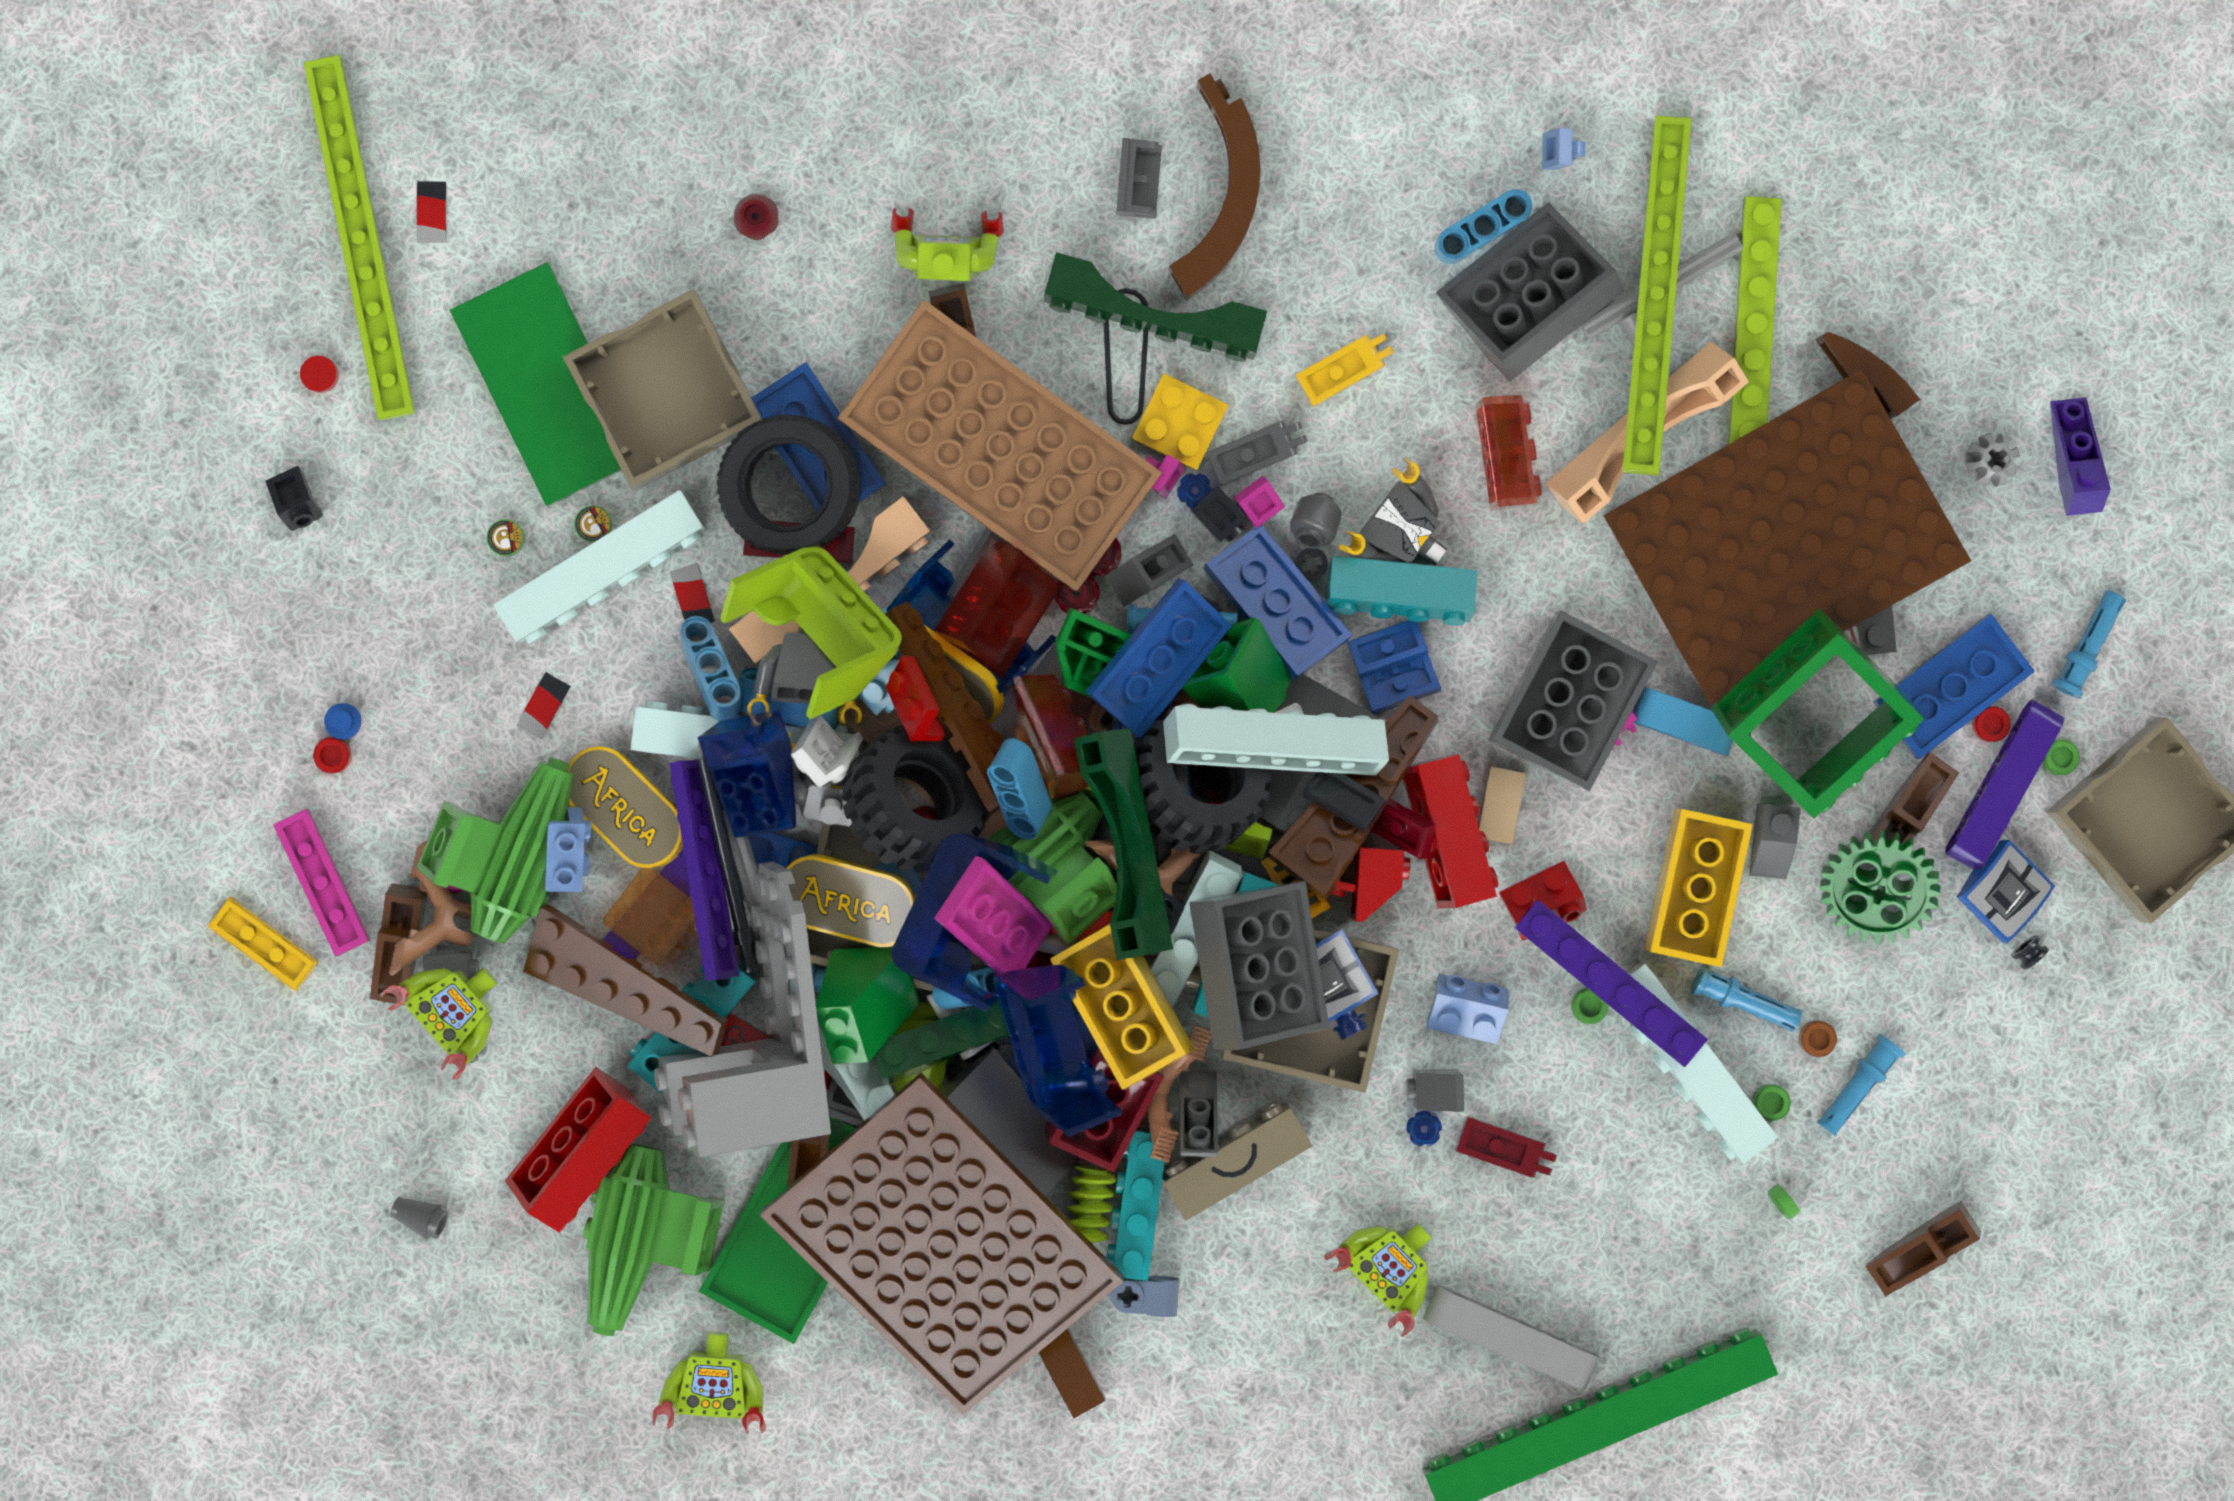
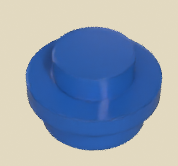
[324,703,362,739]

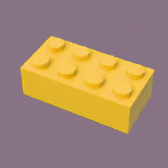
[1644,808,1753,967]
[1050,924,1195,1090]

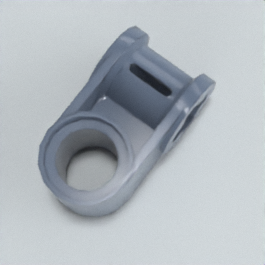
[1108,1275,1179,1317]

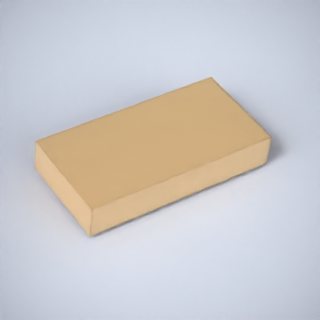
[1478,766,1526,844]

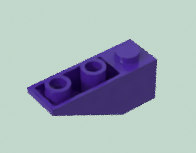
[2050,397,2111,516]

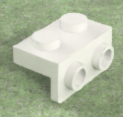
[791,715,863,788]

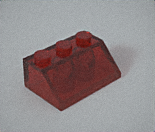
[1475,395,1542,512]
[934,539,1061,678]
[1013,674,1089,799]

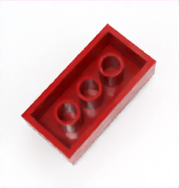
[1403,754,1499,908]
[505,1067,652,1233]

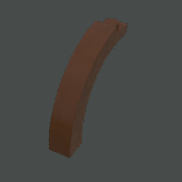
[1168,73,1261,301]

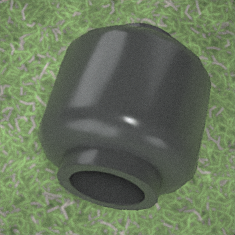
[1290,493,1342,549]

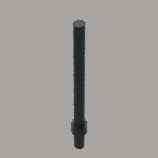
[697,757,758,973]

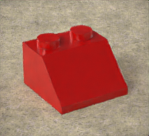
[1350,846,1410,922]

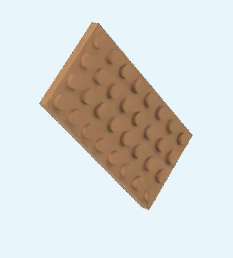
[837,299,1162,592]

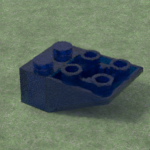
[697,710,797,838]

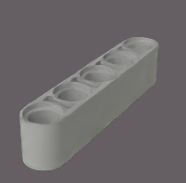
[1423,1285,1600,1390]

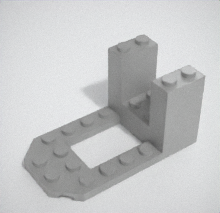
[654,862,831,1158]

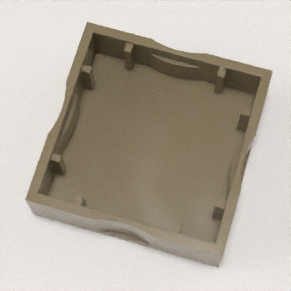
[563,289,763,490]
[2046,718,2234,924]

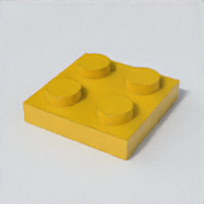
[1132,373,1229,471]

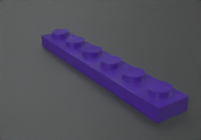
[669,760,740,981]
[1513,899,1708,1067]

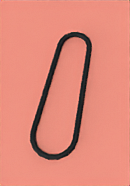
[1103,288,1149,425]

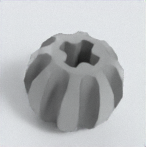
[1965,433,2020,487]

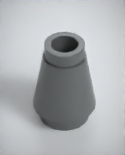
[390,1197,448,1239]

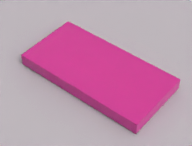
[934,855,1053,985]

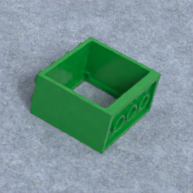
[1711,608,1924,819]

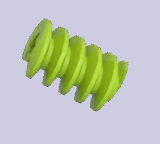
[1066,1164,1117,1243]

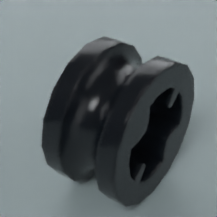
[1295,548,1328,581]
[2011,935,2049,970]

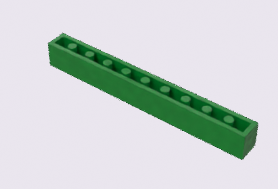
[1422,1327,1778,1501]

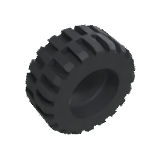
[1134,706,1272,854]
[842,725,990,873]

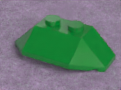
[1055,608,1179,698]

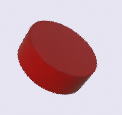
[300,355,339,393]
[1972,706,2011,742]
[313,737,352,774]

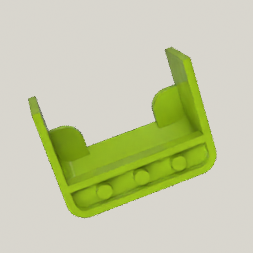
[720,546,902,720]

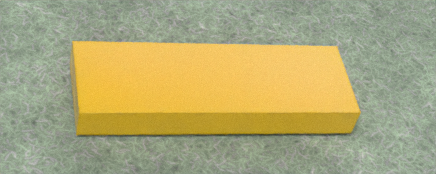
[207,897,319,991]

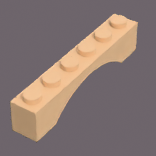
[1546,342,1749,524]
[729,496,931,665]

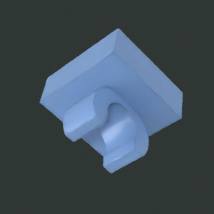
[1542,128,1586,170]

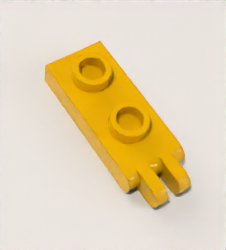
[1295,333,1394,407]

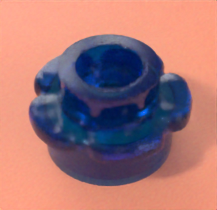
[1177,473,1212,508]
[1333,1009,1368,1040]
[1406,1111,1442,1146]

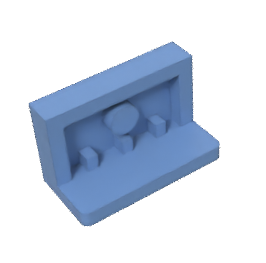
[545,807,591,892]
[1427,974,1509,1044]

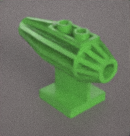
[416,757,575,944]
[939,790,1117,945]
[583,1143,725,1336]

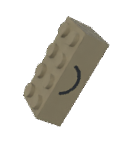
[1162,1100,1313,1221]

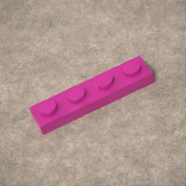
[273,809,371,957]

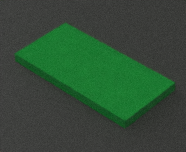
[449,262,622,507]
[698,1116,857,1344]

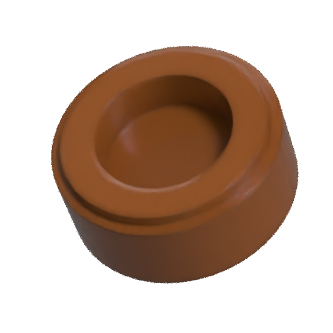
[1799,1020,1837,1057]

